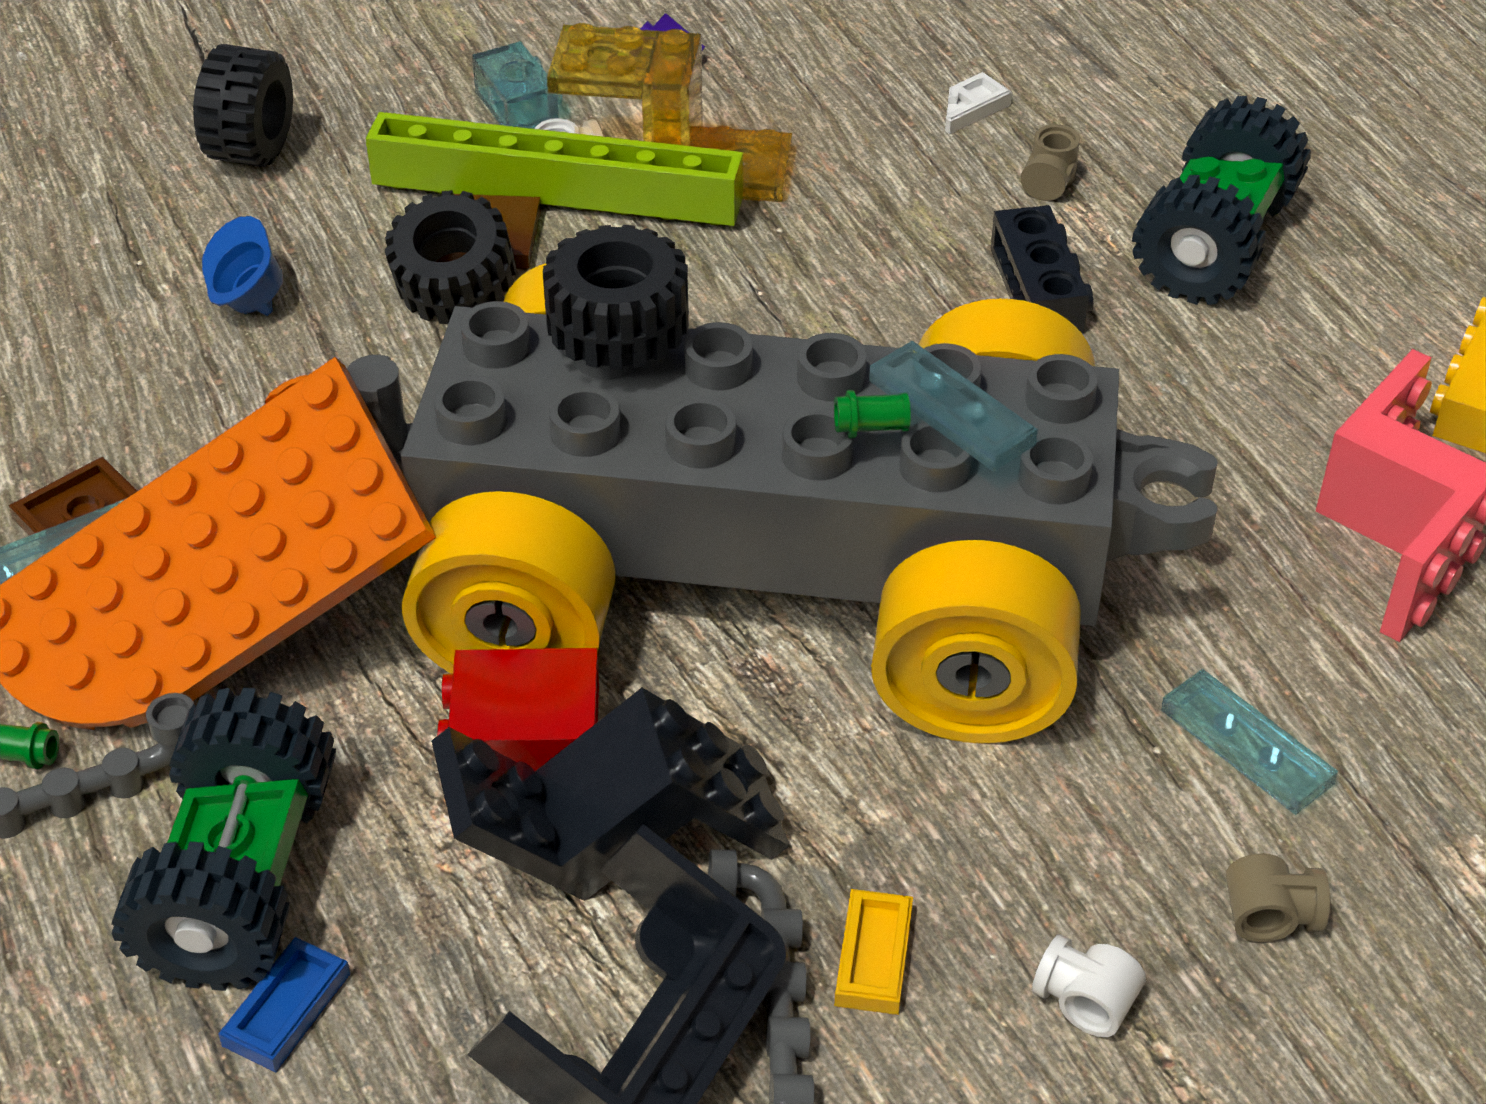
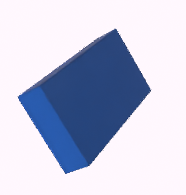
[218,937,350,1073]

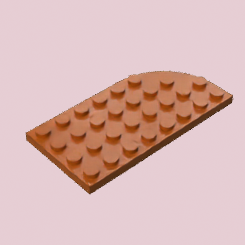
[0,357,436,730]

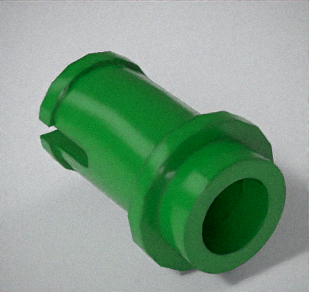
[833,390,911,438]
[0,722,60,770]

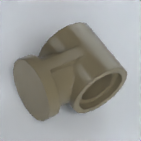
[1021,124,1080,201]
[1226,853,1330,942]

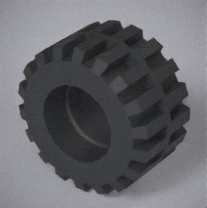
[193,44,293,167]
[384,190,516,324]
[543,225,689,370]

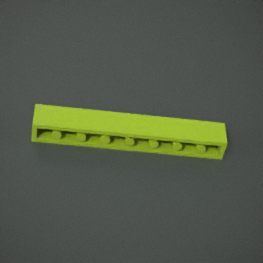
[365,112,743,226]

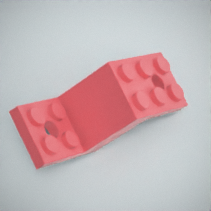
[1316,349,1486,642]

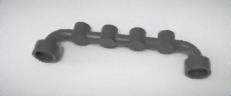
[0,693,194,839]
[708,849,814,1104]

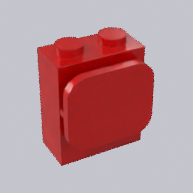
[437,648,600,771]

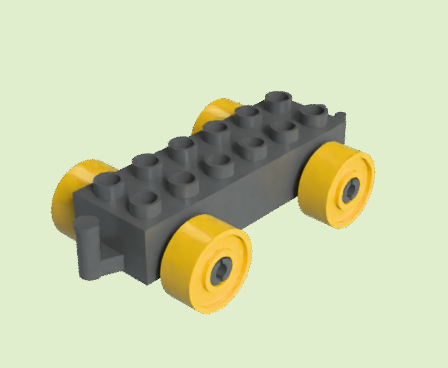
[347,263,1218,743]

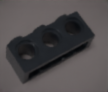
[990,205,1094,334]

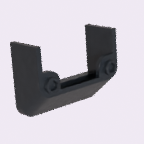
[467,824,786,1104]

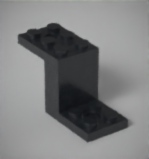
[431,687,790,901]

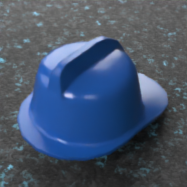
[202,216,284,316]

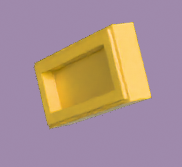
[834,889,913,1015]

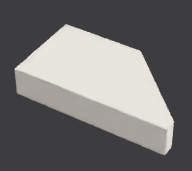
[945,72,1012,134]

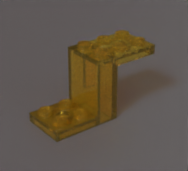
[547,23,792,202]

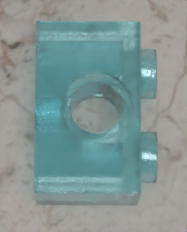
[472,41,563,129]

